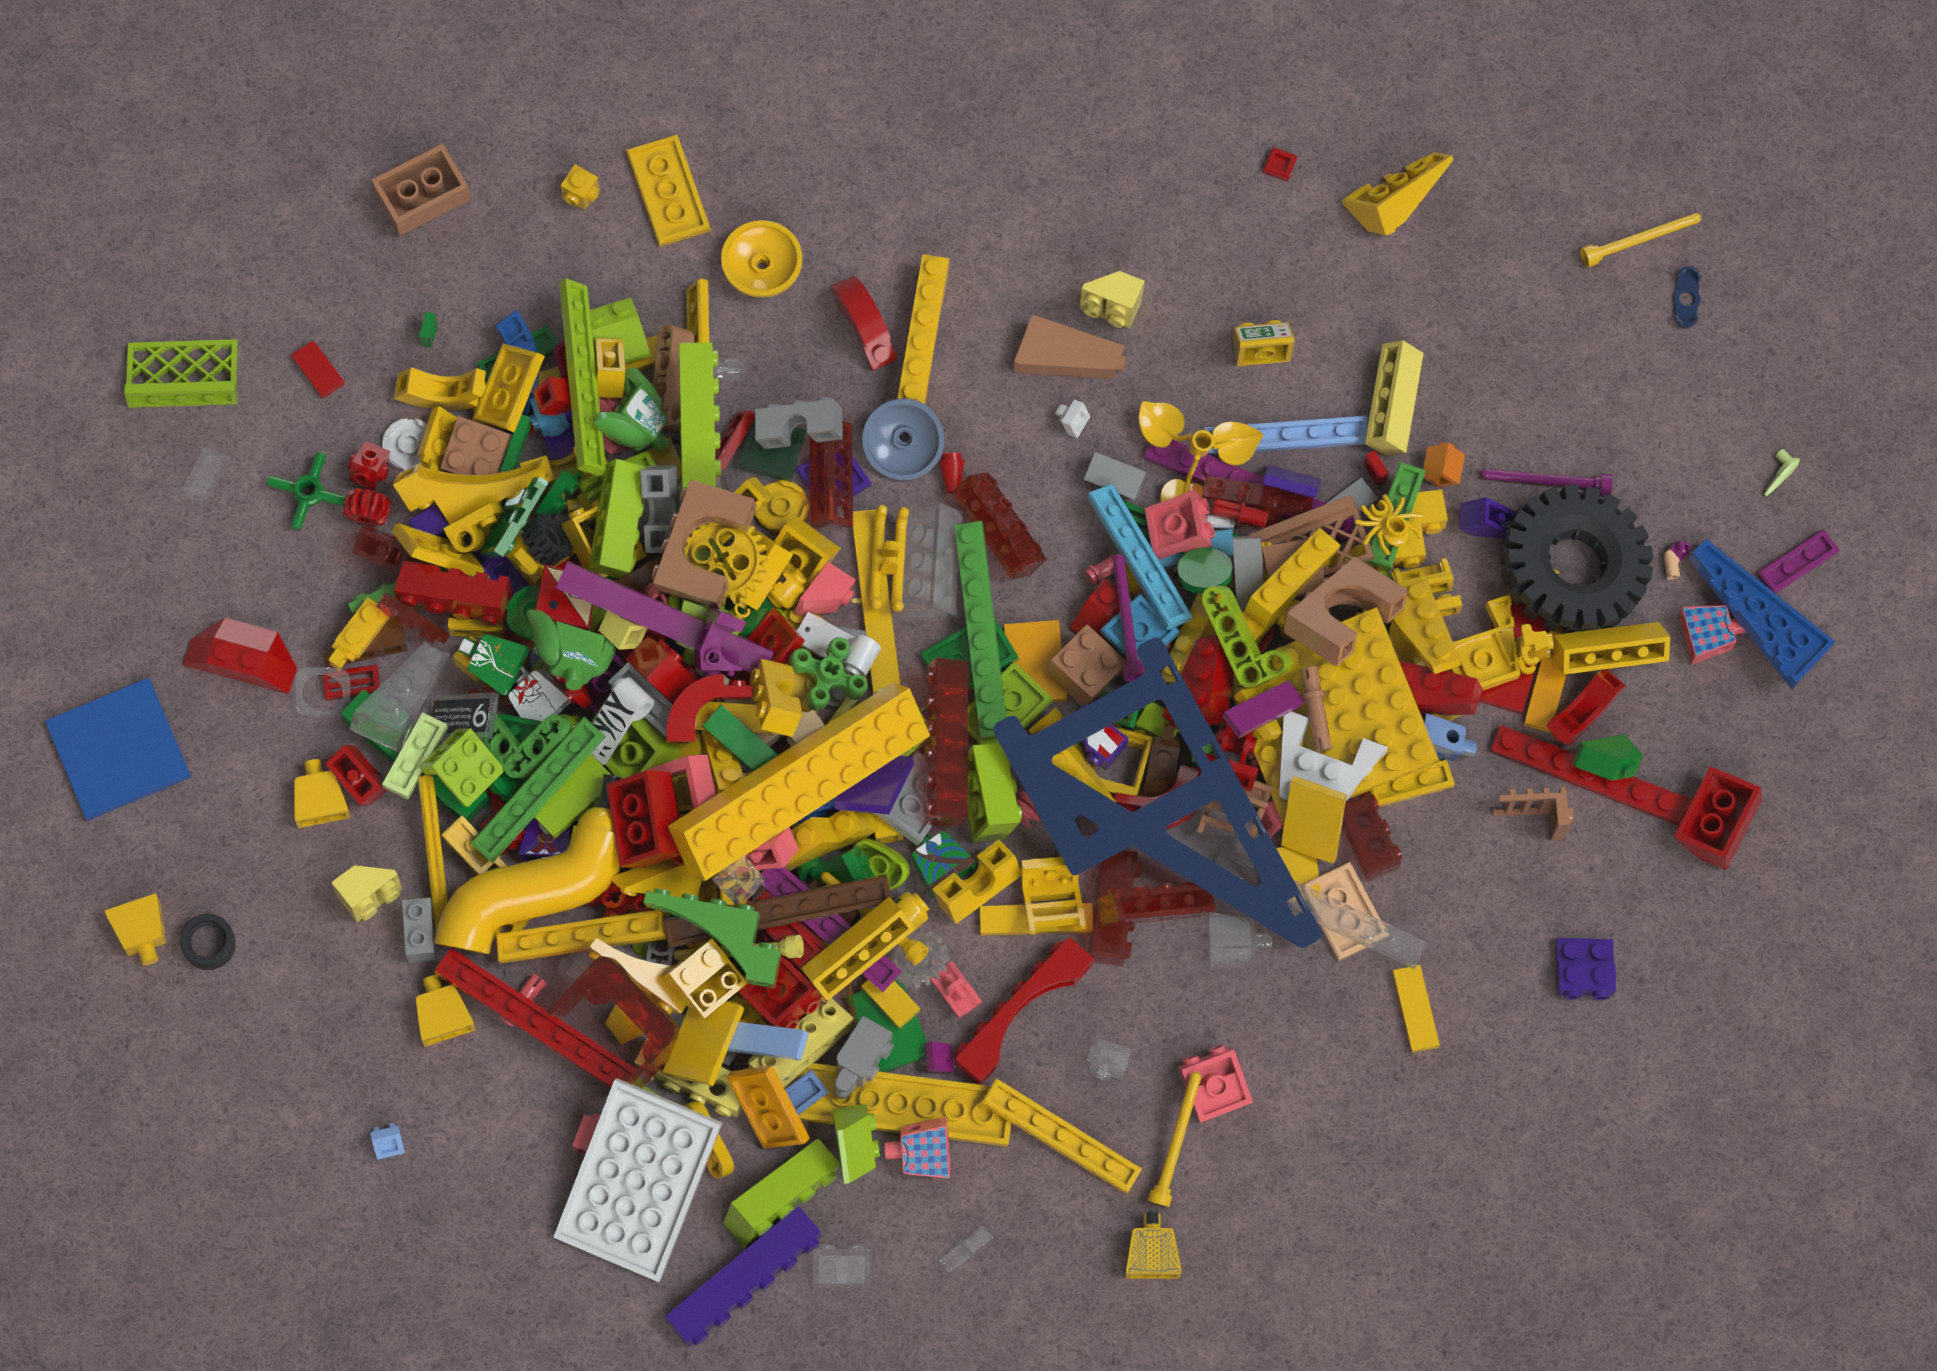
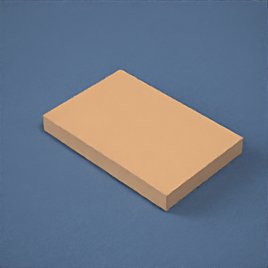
[1300,862,1389,961]

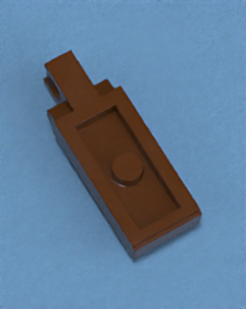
[1143,723,1180,797]

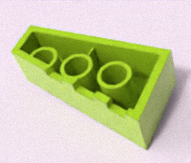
[723,1138,840,1249]

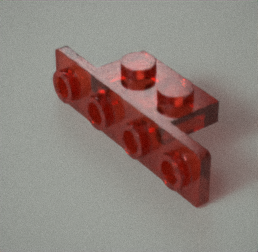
[1202,476,1313,528]

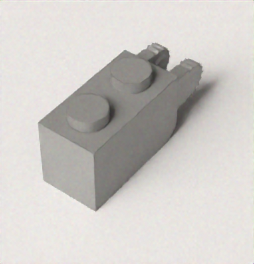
[834,1016,894,1100]

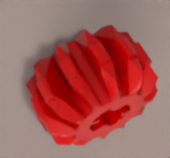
[343,488,391,527]

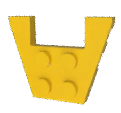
[1446,595,1520,690]

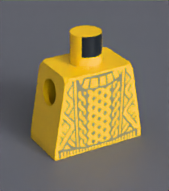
[1125,1212,1181,1279]

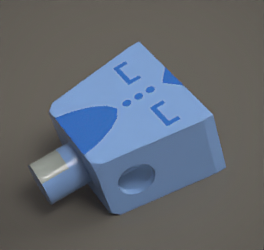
[1422,714,1477,763]

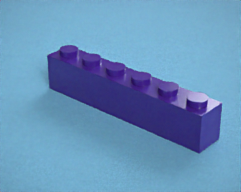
[665,1206,821,1347]

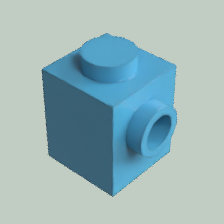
[529,397,569,437]

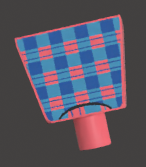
[1678,605,1747,664]
[885,1117,951,1178]

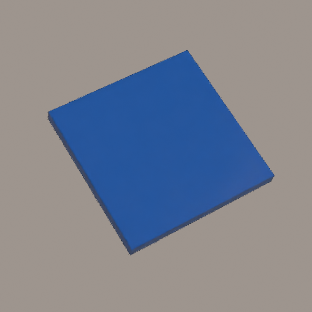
[45,678,192,821]

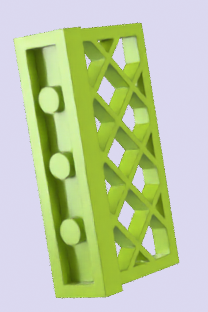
[124,339,238,408]

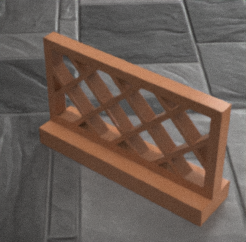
[1249,495,1375,578]

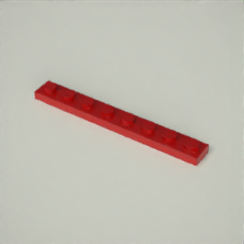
[1490,725,1692,826]
[434,948,640,1089]

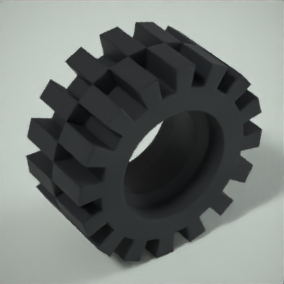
[521,513,573,566]

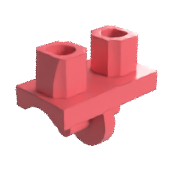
[929,961,982,1019]

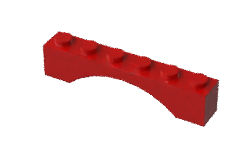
[954,937,1094,1085]

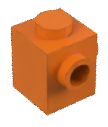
[1423,442,1465,487]

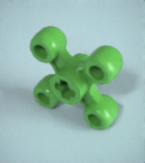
[788,637,868,711]

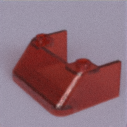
[547,956,679,1089]

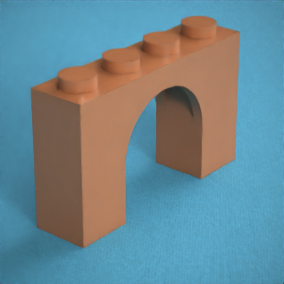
[652,480,757,609]
[1284,557,1408,667]

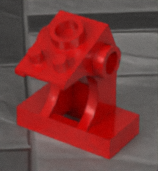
[1197,724,1258,792]

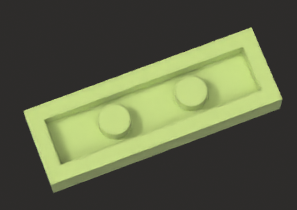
[382,712,448,799]

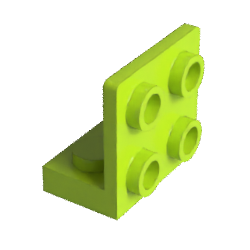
[419,728,504,807]

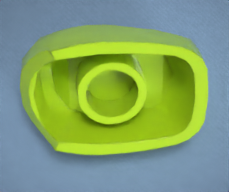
[854,838,910,890]

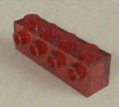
[952,472,1047,580]
[1098,881,1216,926]

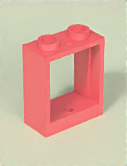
[648,755,716,819]

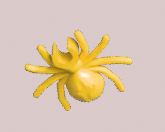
[1355,494,1423,556]

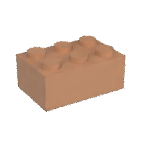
[371,144,471,236]

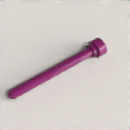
[1480,469,1613,496]
[1113,554,1145,682]

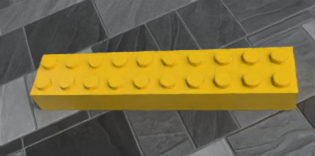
[668,683,930,881]

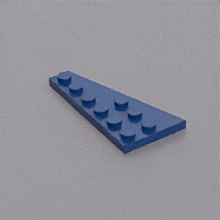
[1688,539,1835,689]

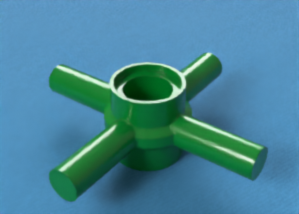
[267,452,346,531]

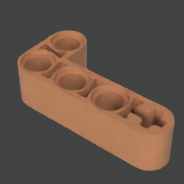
[653,324,694,433]

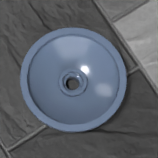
[862,398,945,480]

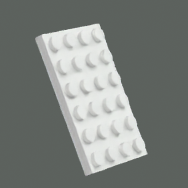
[554,1078,722,1282]

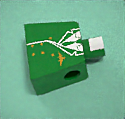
[459,634,531,695]

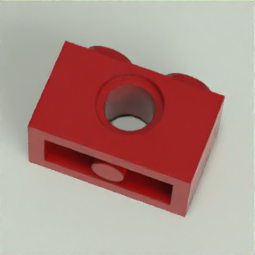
[325,745,387,806]

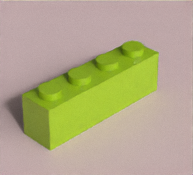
[589,459,646,578]

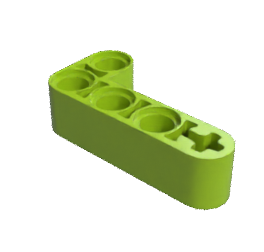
[1202,586,1293,688]

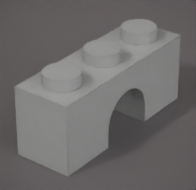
[755,397,842,449]
[641,465,679,553]

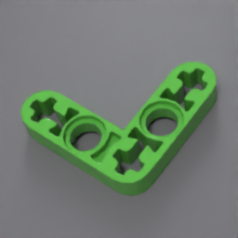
[476,714,571,780]

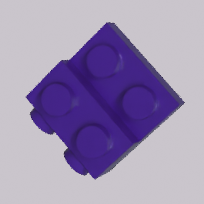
[1556,938,1616,1000]

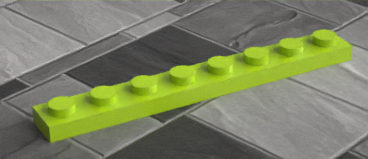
[559,278,606,476]

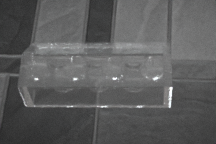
[893,503,963,621]

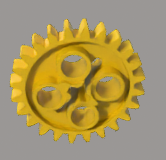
[685,523,768,605]

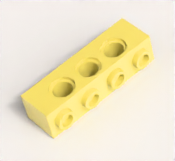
[634,1033,742,1118]

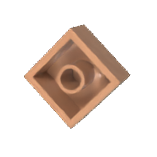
[441,416,513,475]
[1045,625,1127,706]

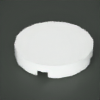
[382,418,427,471]

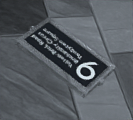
[429,693,499,741]

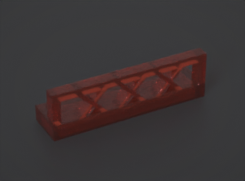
[809,421,853,529]

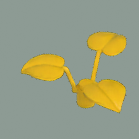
[1139,401,1263,502]

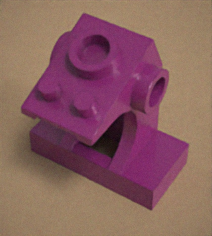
[695,606,746,676]

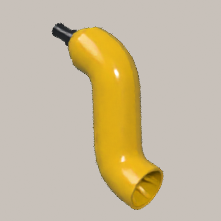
[434,774,621,954]

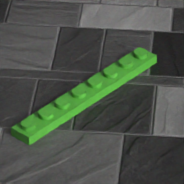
[955,521,1007,740]

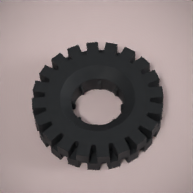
[1500,485,1654,634]

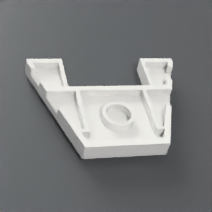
[1279,712,1388,801]

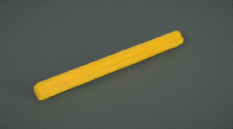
[418,775,448,931]

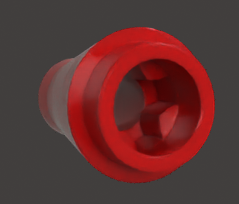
[938,452,965,494]

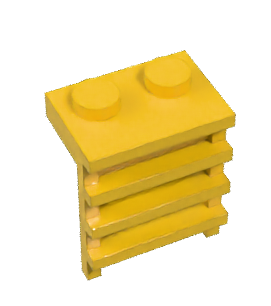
[1021,856,1086,934]

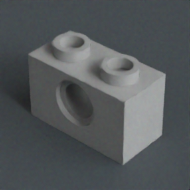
[402,898,437,963]

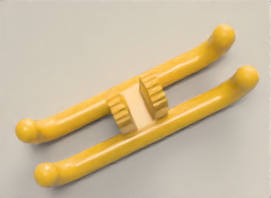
[869,505,909,613]

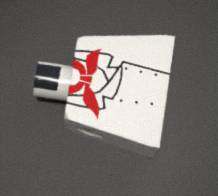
[508,666,571,721]

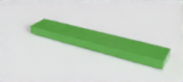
[471,717,606,863]

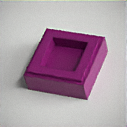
[925,1041,954,1074]

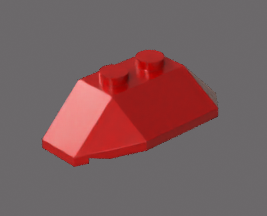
[183,617,297,694]

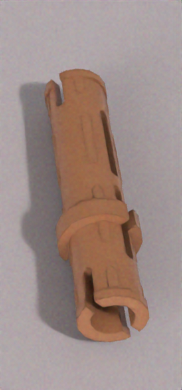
[1300,666,1333,752]

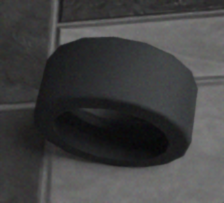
[180,914,236,970]

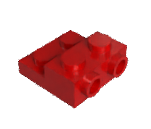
[738,955,821,1029]

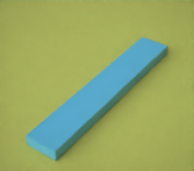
[1087,484,1192,630]

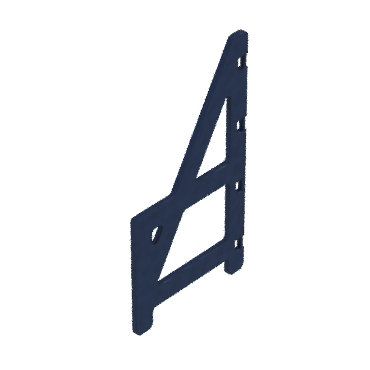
[993,637,1322,948]

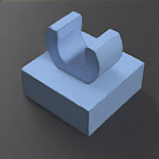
[370,1123,405,1160]

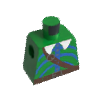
[911,831,976,899]

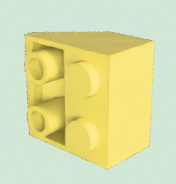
[1080,271,1145,329]
[332,865,402,922]

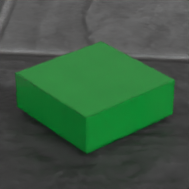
[419,312,438,348]

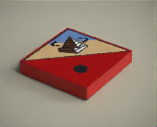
[535,565,594,631]

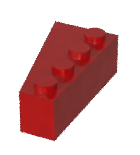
[394,560,513,627]
[1399,660,1483,716]

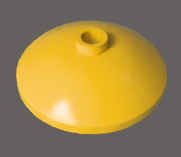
[721,220,802,298]

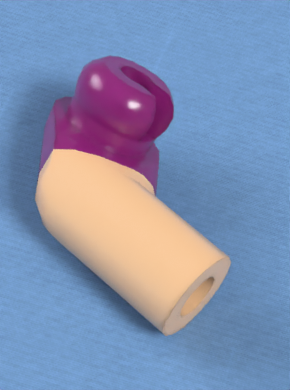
[1663,540,1691,580]

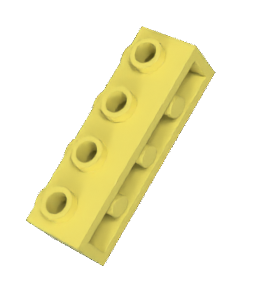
[1365,340,1424,456]
[748,998,853,1088]

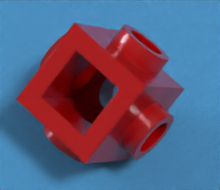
[348,441,390,490]

